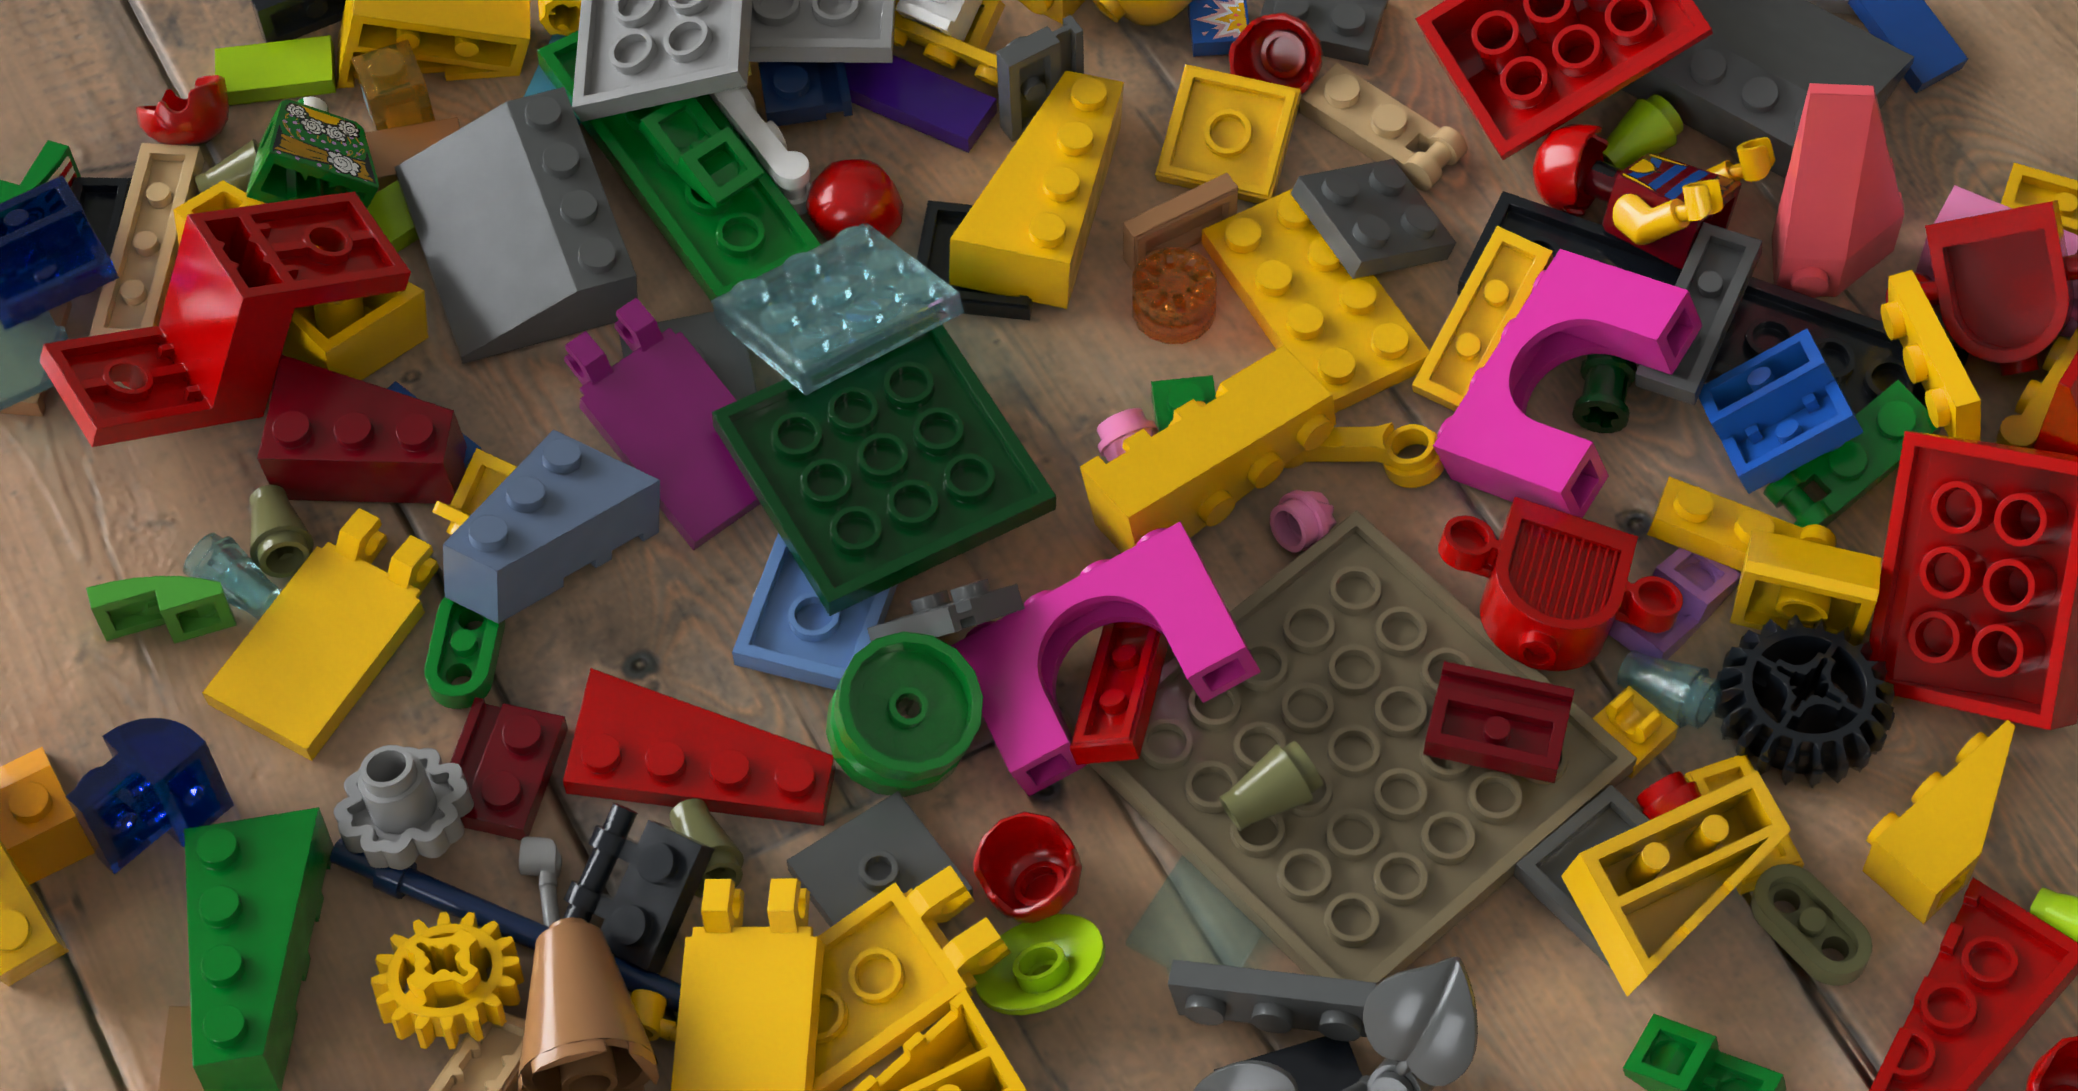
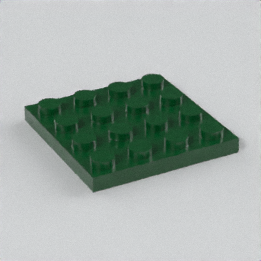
[712,312,1056,616]

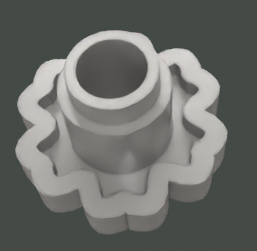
[334,745,474,870]

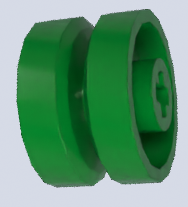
[826,631,983,797]

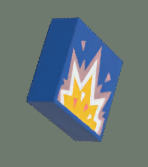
[1188,0,1249,57]

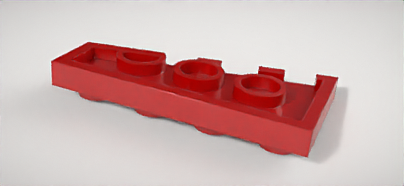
[563,668,836,826]
[1869,877,2078,1091]

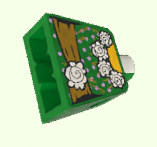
[246,96,379,209]

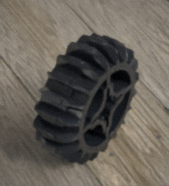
[1714,614,1895,788]

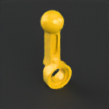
[1284,422,1445,488]

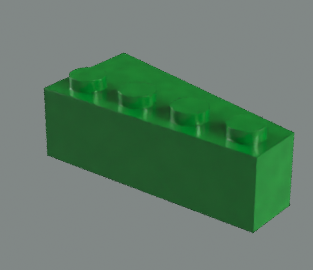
[184,807,334,1091]

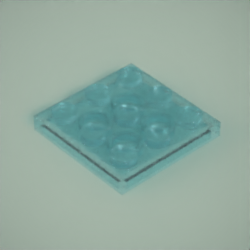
[711,223,964,396]

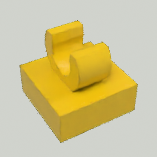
[1592,685,1679,779]

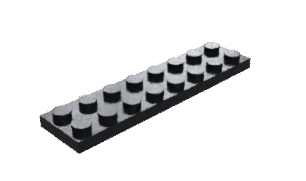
[1457,191,1969,435]

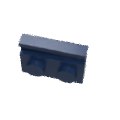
[758,62,853,126]

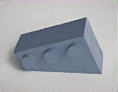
[443,429,660,624]

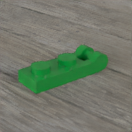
[1763,380,1941,528]

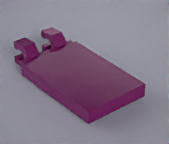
[564,298,761,551]

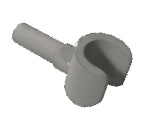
[519,837,562,927]

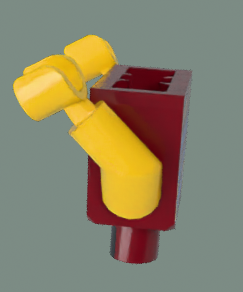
[1584,137,1775,269]

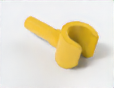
[631,989,677,1042]

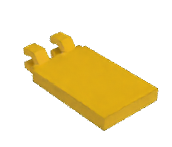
[202,508,439,761]
[813,865,1011,1091]
[671,878,825,1091]

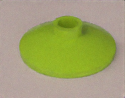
[974,914,1105,1015]

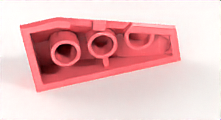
[1772,83,1905,298]

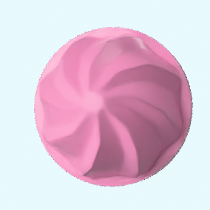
[1096,408,1158,462]
[1270,490,1337,552]

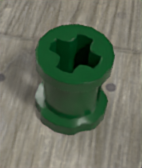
[1572,354,1637,433]

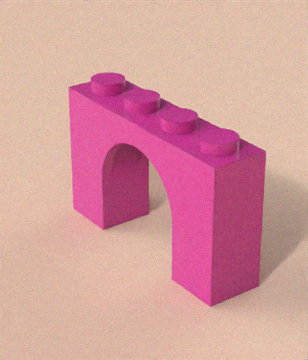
[1433,249,1703,518]
[951,522,1261,797]

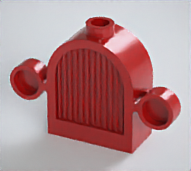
[1885,200,2078,376]
[1438,497,1683,671]

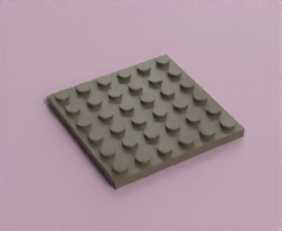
[1089,510,1637,985]

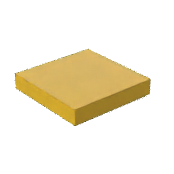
[1155,64,1301,204]

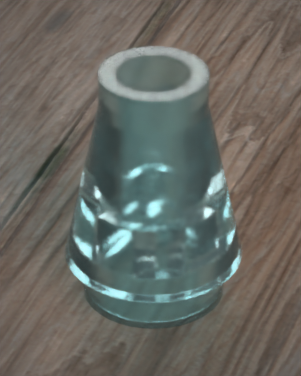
[183,532,282,620]
[1617,650,1721,729]

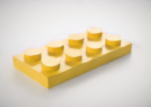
[1201,188,1430,413]

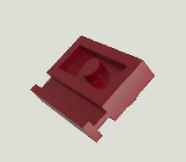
[1423,661,1575,784]
[450,697,568,841]

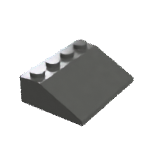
[1621,0,1914,179]
[395,87,638,364]

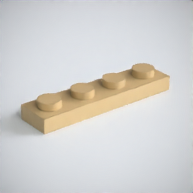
[89,143,205,336]

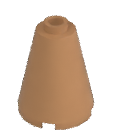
[518,917,659,1091]

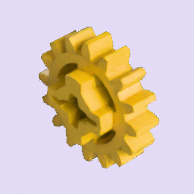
[371,912,524,1050]

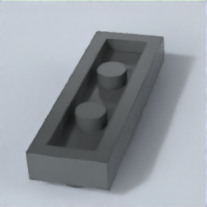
[1635,222,1763,405]
[1168,959,1377,1042]

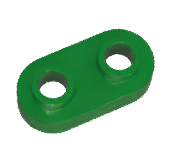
[424,597,505,709]

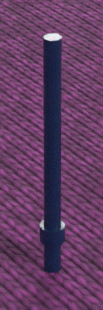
[330,838,681,1012]

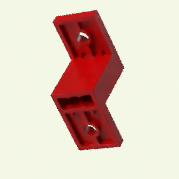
[40,191,411,447]

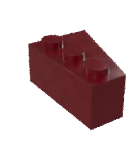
[257,355,467,504]

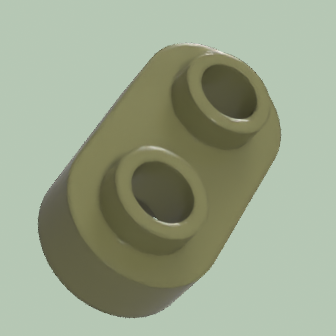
[1751,864,1872,986]

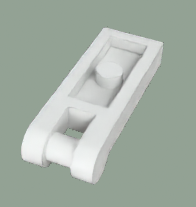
[709,86,811,215]

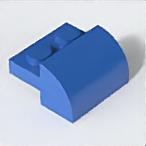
[1699,328,1863,494]

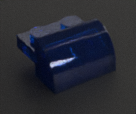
[0,175,119,331]
[65,718,234,875]

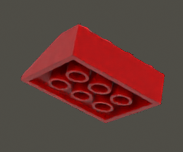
[1415,0,1713,160]
[1869,431,2078,730]

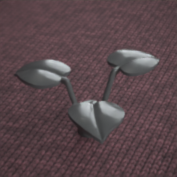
[1193,956,1478,1091]

